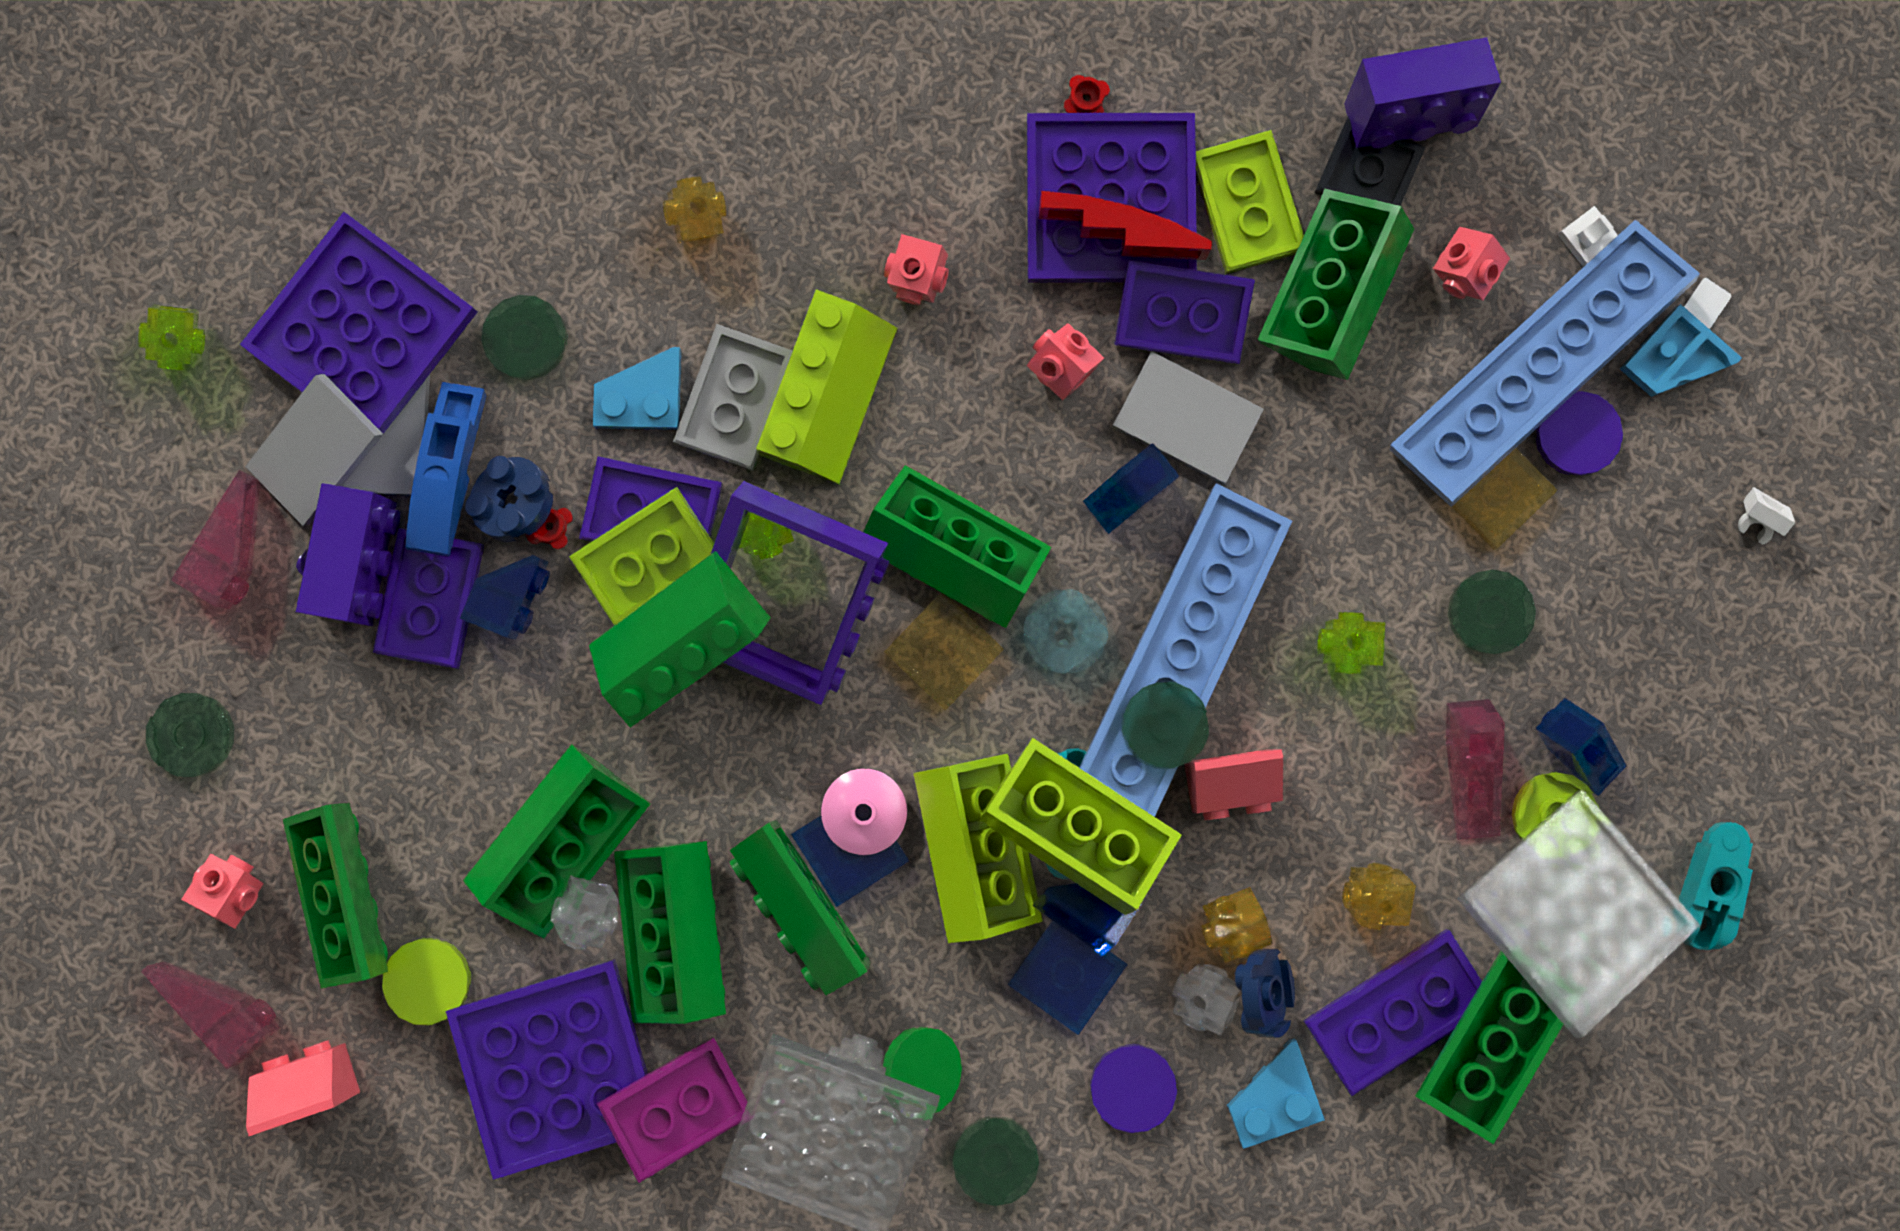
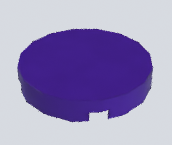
[1535,391,1623,476]
[1090,1044,1177,1133]

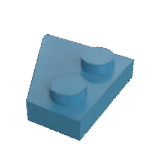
[1620,304,1742,397]
[593,347,681,430]
[1227,1039,1325,1149]

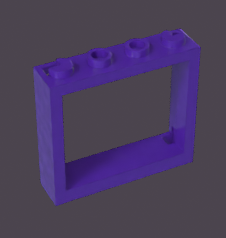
[711,481,889,705]

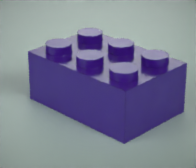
[1344,37,1501,148]
[296,483,400,627]

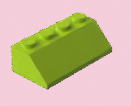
[756,290,897,485]
[979,738,1182,915]
[913,754,1043,943]

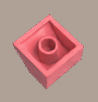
[1184,749,1283,820]
[246,1040,360,1136]

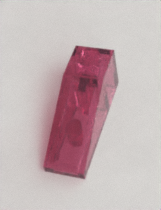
[171,470,260,609]
[1446,699,1505,840]
[141,961,280,1069]

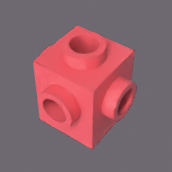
[1433,227,1510,301]
[884,234,949,305]
[1026,323,1104,400]
[181,854,264,929]

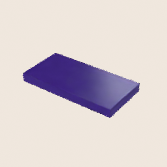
[1303,929,1482,1096]

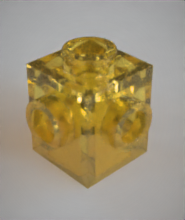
[663,176,726,243]
[1342,863,1416,930]
[1200,887,1273,963]

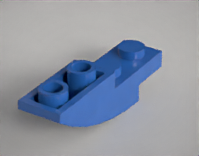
[405,382,487,557]

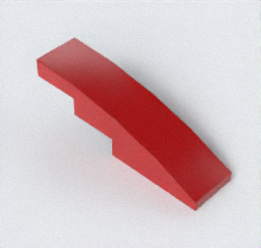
[1039,191,1212,260]

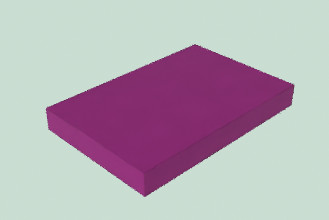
[597,1037,754,1183]

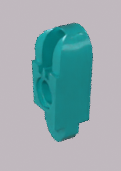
[1673,822,1753,950]

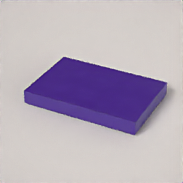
[1114,260,1255,364]
[579,456,723,542]
[373,528,484,669]

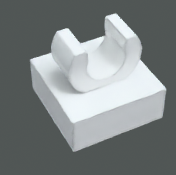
[1557,206,1618,267]
[1738,487,1795,544]

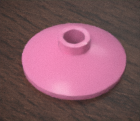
[821,769,907,855]

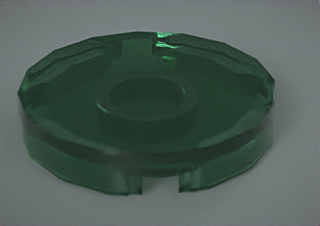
[481,295,568,380]
[1447,569,1536,655]
[1121,682,1209,769]
[145,693,234,777]
[953,1116,1039,1206]

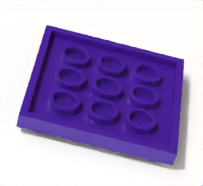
[1027,113,1197,283]
[240,212,478,446]
[446,959,648,1180]

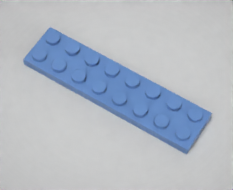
[1390,220,1700,507]
[1079,483,1292,817]

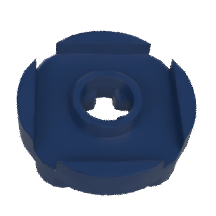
[465,456,553,542]
[1235,949,1295,1038]

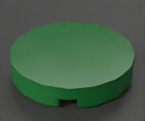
[883,1027,962,1116]

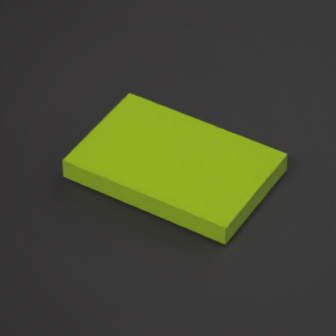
[1196,130,1304,274]
[569,487,714,625]

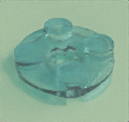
[1023,589,1108,674]

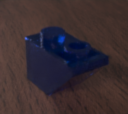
[460,555,550,640]

